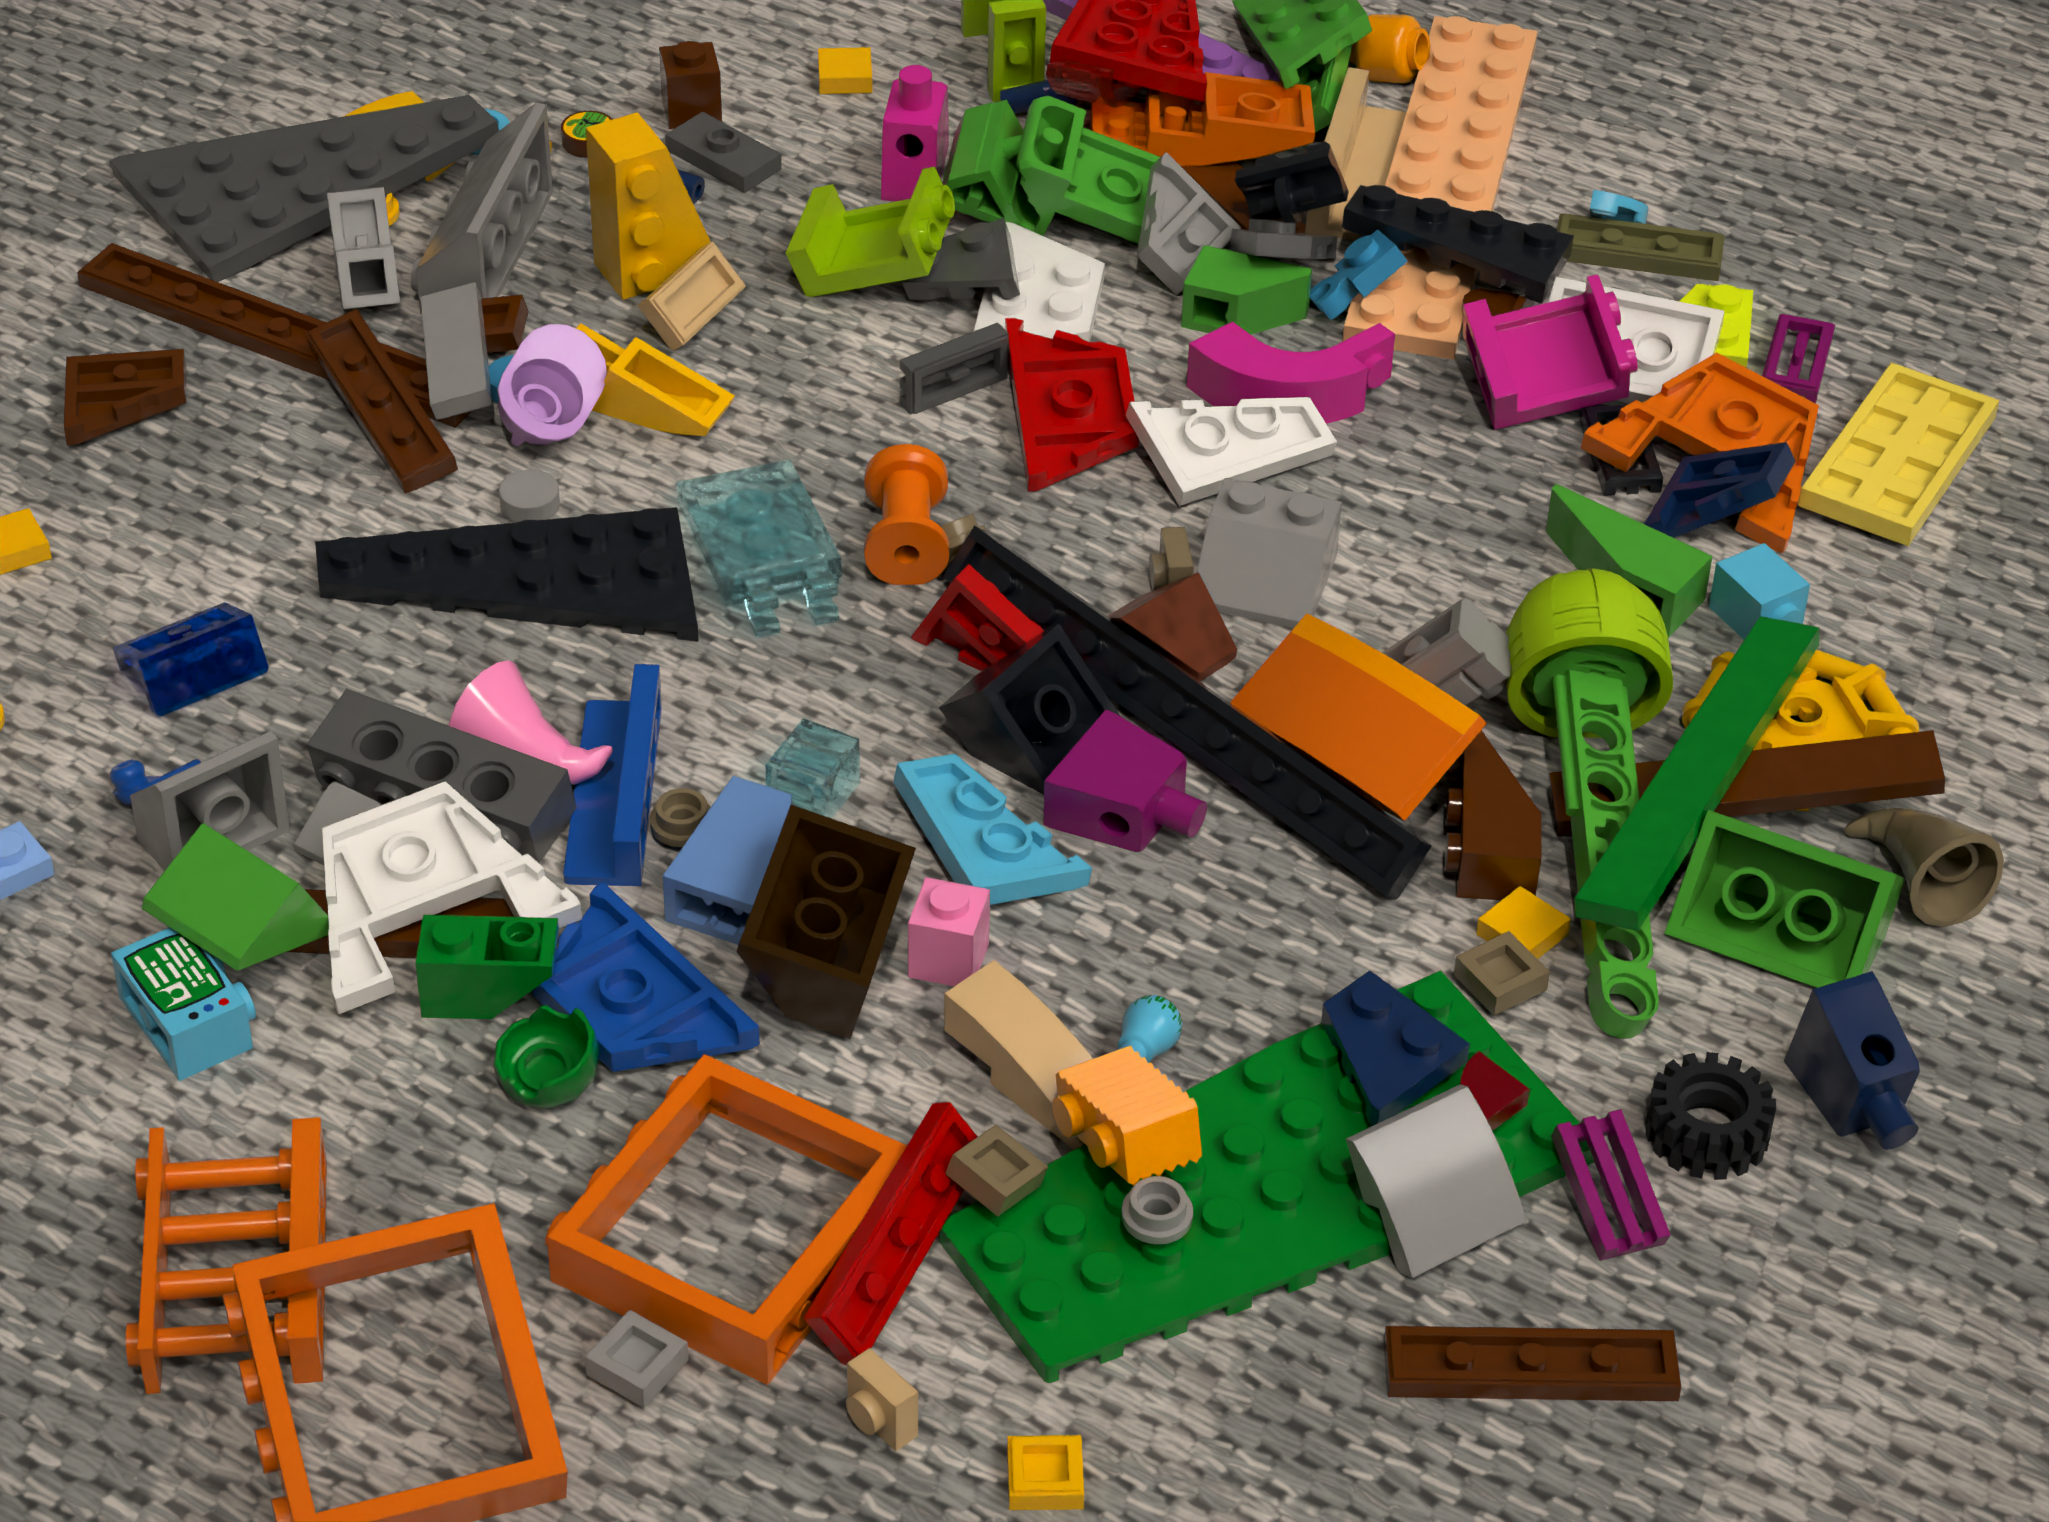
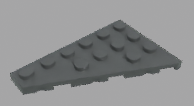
[109,95,499,282]

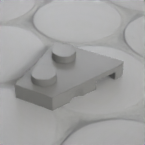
[1137,152,1241,296]

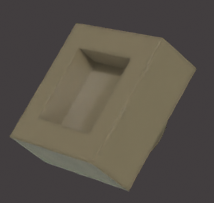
[1149,527,1194,590]
[1454,931,1550,1016]
[945,1125,1048,1217]

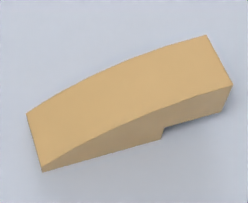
[944,960,1093,1150]

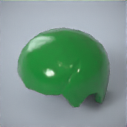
[493,1005,599,1109]

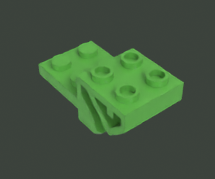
[942,96,1180,244]

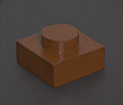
[482,294,529,353]

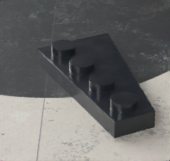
[1342,185,1574,304]

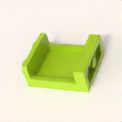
[961,0,1046,102]
[785,167,955,297]

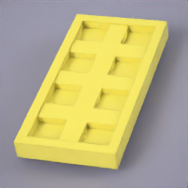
[1798,362,1999,547]

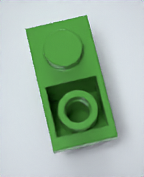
[1181,245,1312,335]

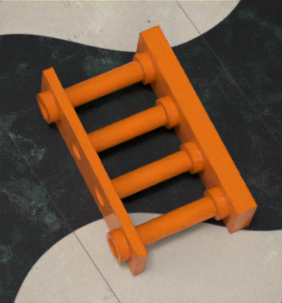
[126,1117,327,1394]

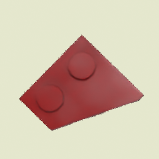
[910,564,1044,671]

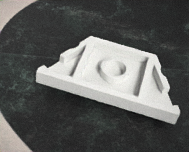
[973,222,1105,368]

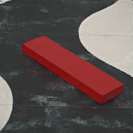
[803,1102,978,1366]

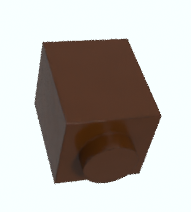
[659,41,722,129]

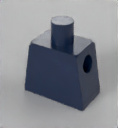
[1784,971,1920,1150]

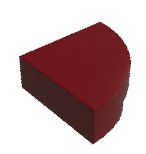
[1460,1051,1530,1131]

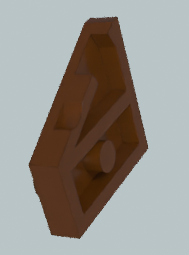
[64,349,186,445]

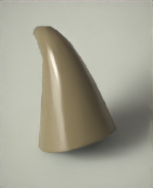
[1844,808,2004,927]

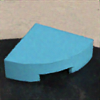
[1590,190,1649,224]

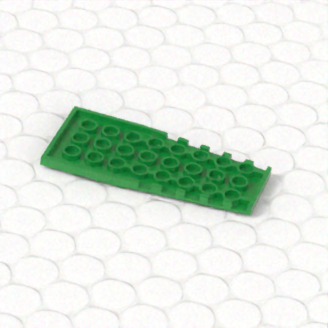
[939,970,1594,1383]

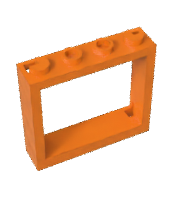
[545,1054,907,1385]
[222,1203,568,1522]

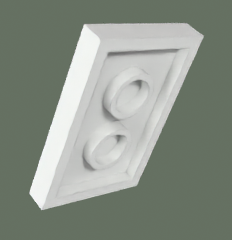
[1548,277,1724,404]

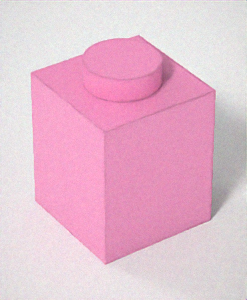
[908,877,990,986]

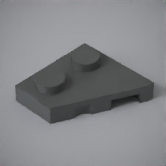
[902,218,1020,300]
[1230,219,1338,259]

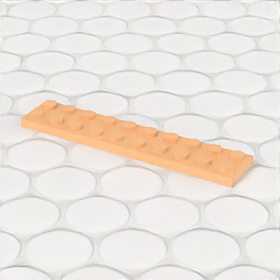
[1343,16,1538,360]

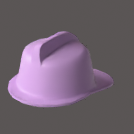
[497,324,607,447]

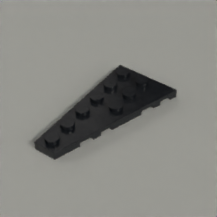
[315,507,699,642]

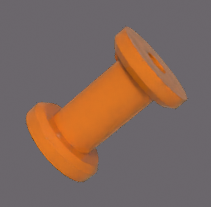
[864,444,949,585]

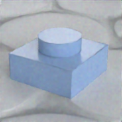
[0,821,55,900]

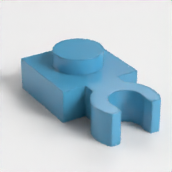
[1310,230,1408,320]

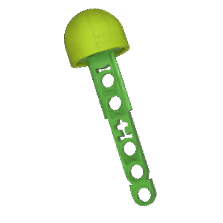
[1506,568,1673,1039]

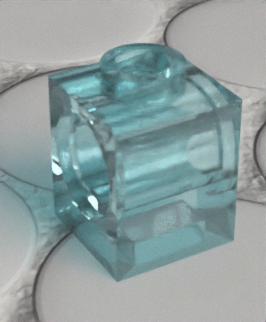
[765,718,860,818]

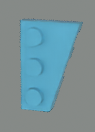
[893,754,1092,905]

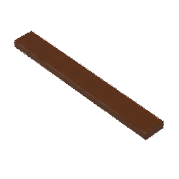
[77,243,472,428]

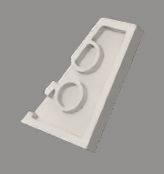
[1126,397,1337,506]

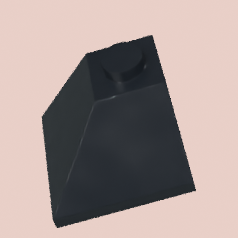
[939,624,1120,795]

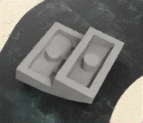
[1346,1084,1527,1278]

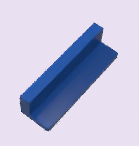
[563,664,662,886]

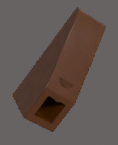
[1445,730,1542,900]

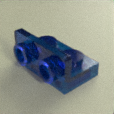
[112,602,269,716]

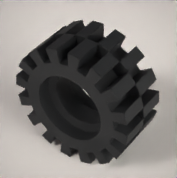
[1645,1052,1776,1180]

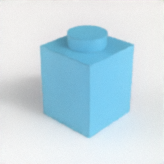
[1709,543,1810,640]

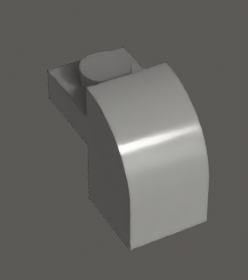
[327,187,400,309]

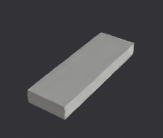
[420,282,493,420]

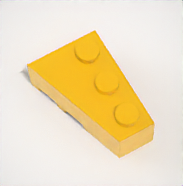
[586,112,711,300]

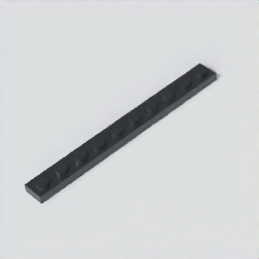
[943,526,1432,900]

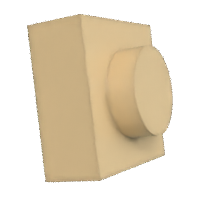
[846,1348,918,1451]

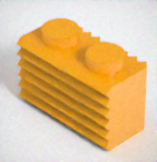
[1052,1045,1202,1185]

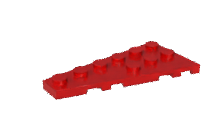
[1049,0,1207,102]

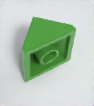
[142,823,329,971]

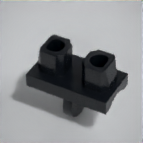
[1234,142,1349,223]

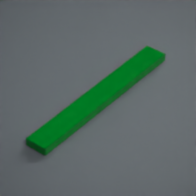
[1575,616,1819,931]

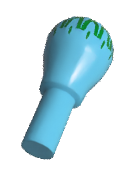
[1117,995,1183,1063]

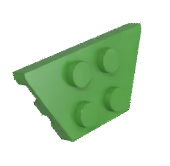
[1232,0,1372,89]

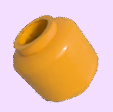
[1349,14,1430,83]

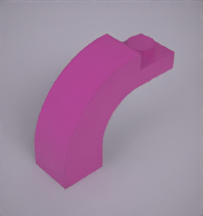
[1186,321,1395,423]

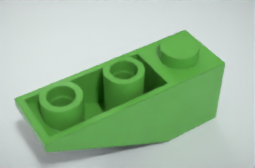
[1546,484,1713,638]

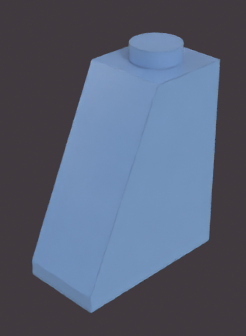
[663,776,792,945]

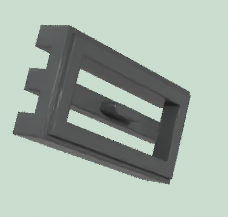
[900,322,1009,415]

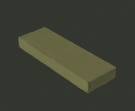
[1557,213,1725,281]

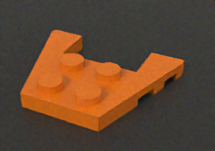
[1580,353,1819,554]

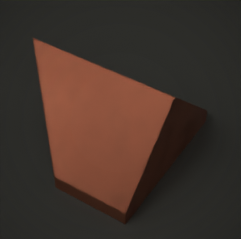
[1108,572,1238,681]

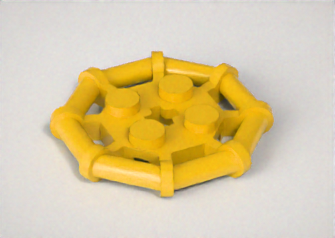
[1682,650,1920,811]

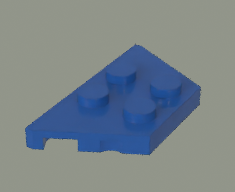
[532,882,760,1072]

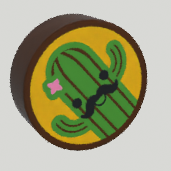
[561,110,612,157]

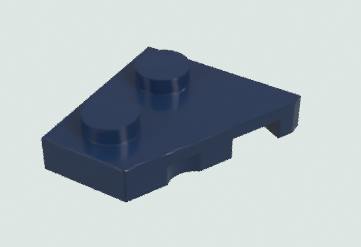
[1644,442,1796,538]
[1321,970,1470,1126]

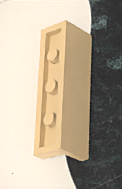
[1306,67,1406,241]

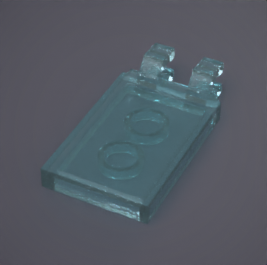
[676,459,842,637]

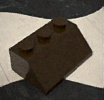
[736,805,916,1039]

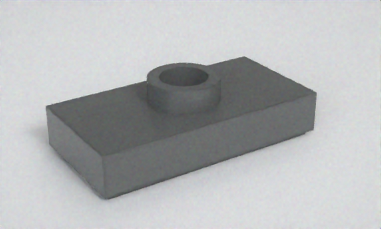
[665,112,782,193]

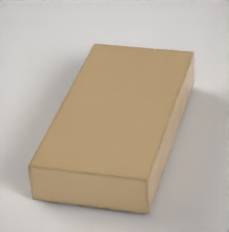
[638,241,746,351]

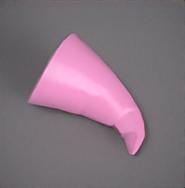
[449,660,613,784]

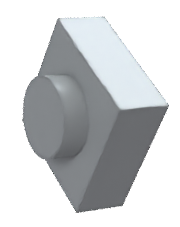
[585,1310,689,1408]

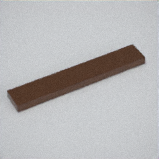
[1549,730,1945,836]

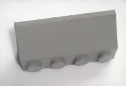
[411,103,553,314]

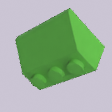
[1664,810,1905,988]

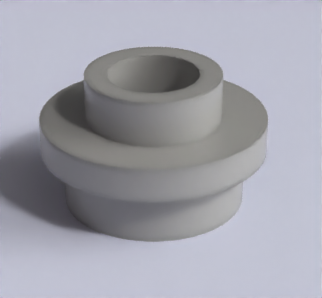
[1121,1176,1193,1244]

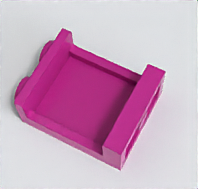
[1463,274,1638,430]

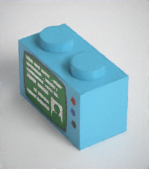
[111,928,256,1081]

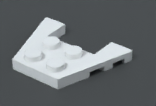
[322,782,582,1014]

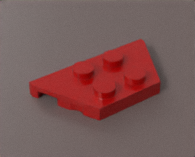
[1005,318,1139,492]

